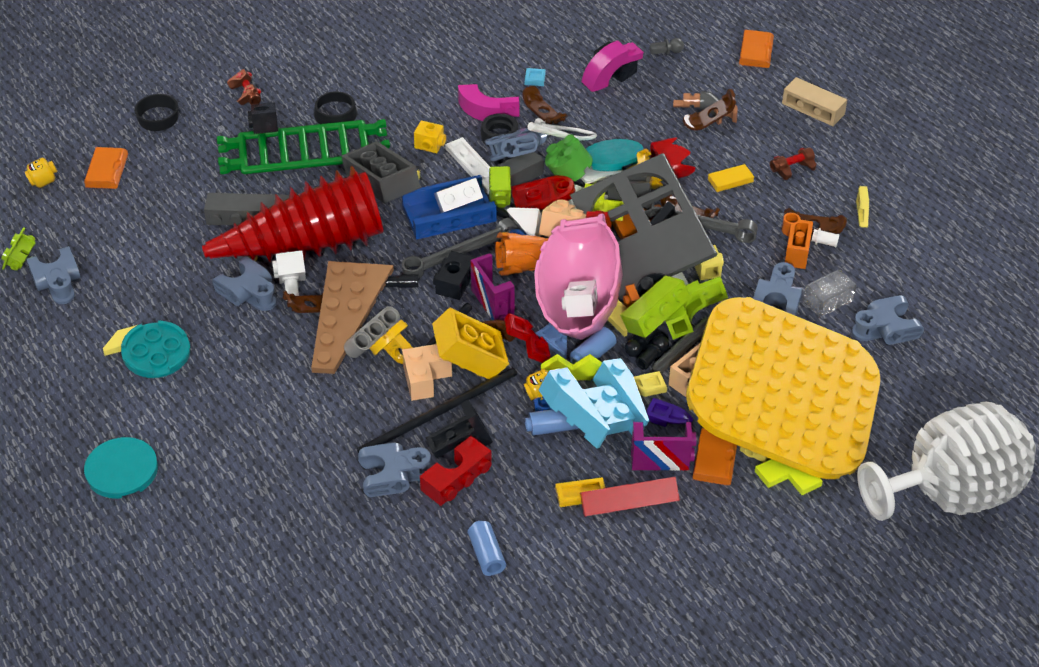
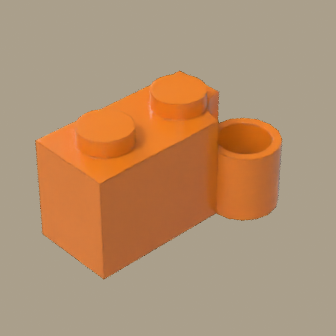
[782,213,813,269]

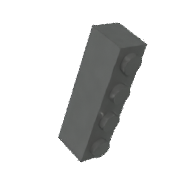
[204,193,289,225]

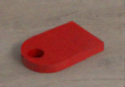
[511,175,576,210]

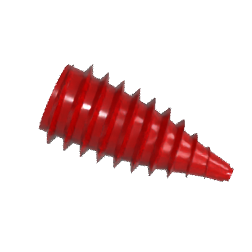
[202,166,383,263]

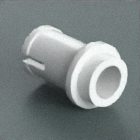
[811,228,839,247]

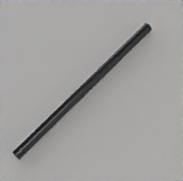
[357,367,517,453]

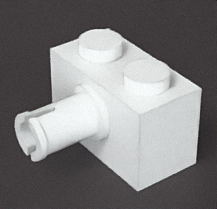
[272,251,306,301]

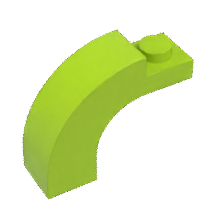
[665,276,728,340]

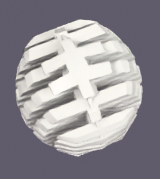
[857,402,1036,521]

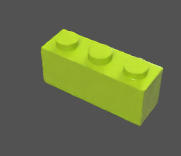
[620,275,691,338]

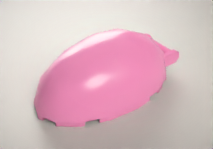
[534,214,623,340]

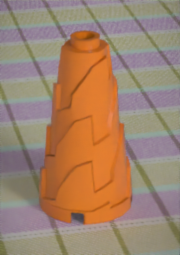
[495,232,549,276]

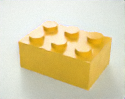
[432,307,509,379]

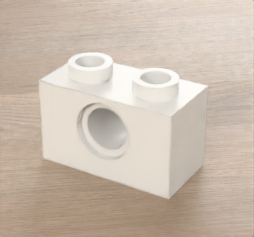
[434,178,483,213]
[562,280,598,317]

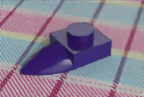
[646,398,693,427]

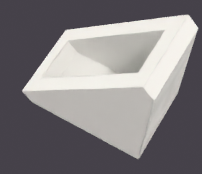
[507,208,542,237]

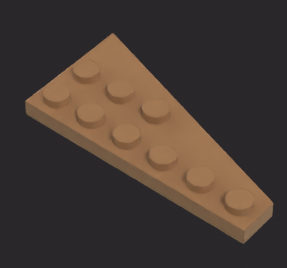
[311,261,394,374]

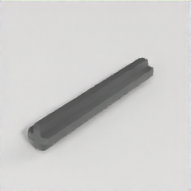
[652,317,709,374]

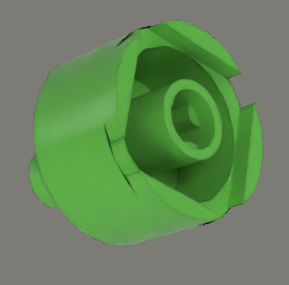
[545,134,593,182]

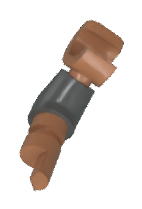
[673,91,738,125]

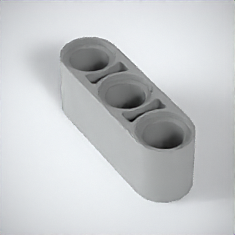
[344,306,400,358]

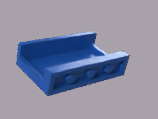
[402,175,497,239]

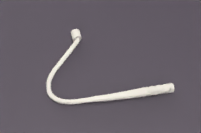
[528,118,597,141]

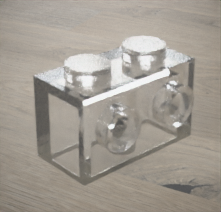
[803,269,856,317]

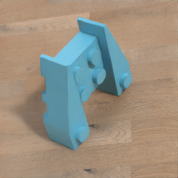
[539,358,649,448]

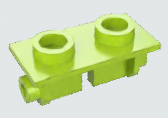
[1,227,36,271]

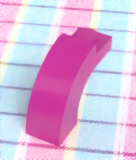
[581,40,644,92]
[458,84,519,121]

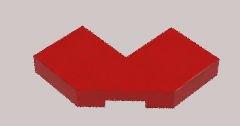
[504,313,551,363]

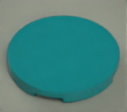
[586,139,643,171]
[121,320,190,378]
[84,437,158,499]

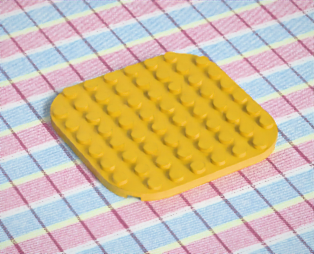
[686,297,880,479]

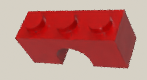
[420,436,492,506]

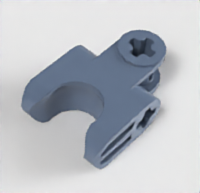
[485,124,549,161]
[26,246,81,304]
[212,256,276,311]
[753,262,803,316]
[852,295,924,345]
[358,443,431,497]

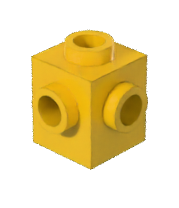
[414,121,446,153]

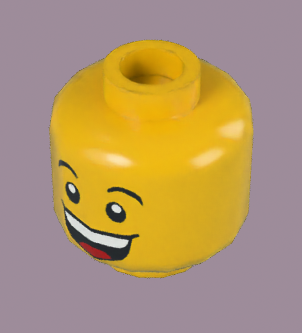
[25,157,58,188]
[524,369,548,400]

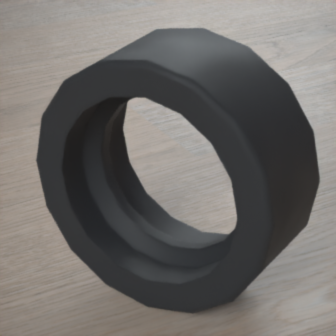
[481,114,519,147]

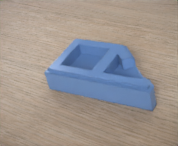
[535,323,567,359]

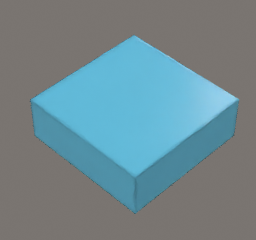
[525,68,546,86]

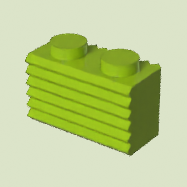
[489,166,511,208]

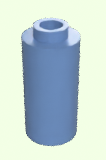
[570,327,617,364]
[525,409,579,436]
[468,521,506,576]

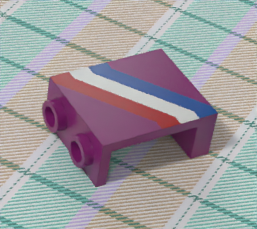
[471,253,515,321]
[631,422,696,470]

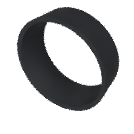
[314,91,357,124]
[134,94,178,131]

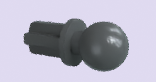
[650,38,684,55]

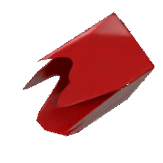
[650,137,696,179]

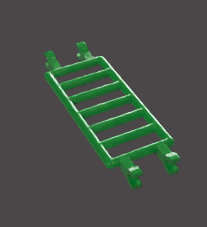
[217,119,390,174]

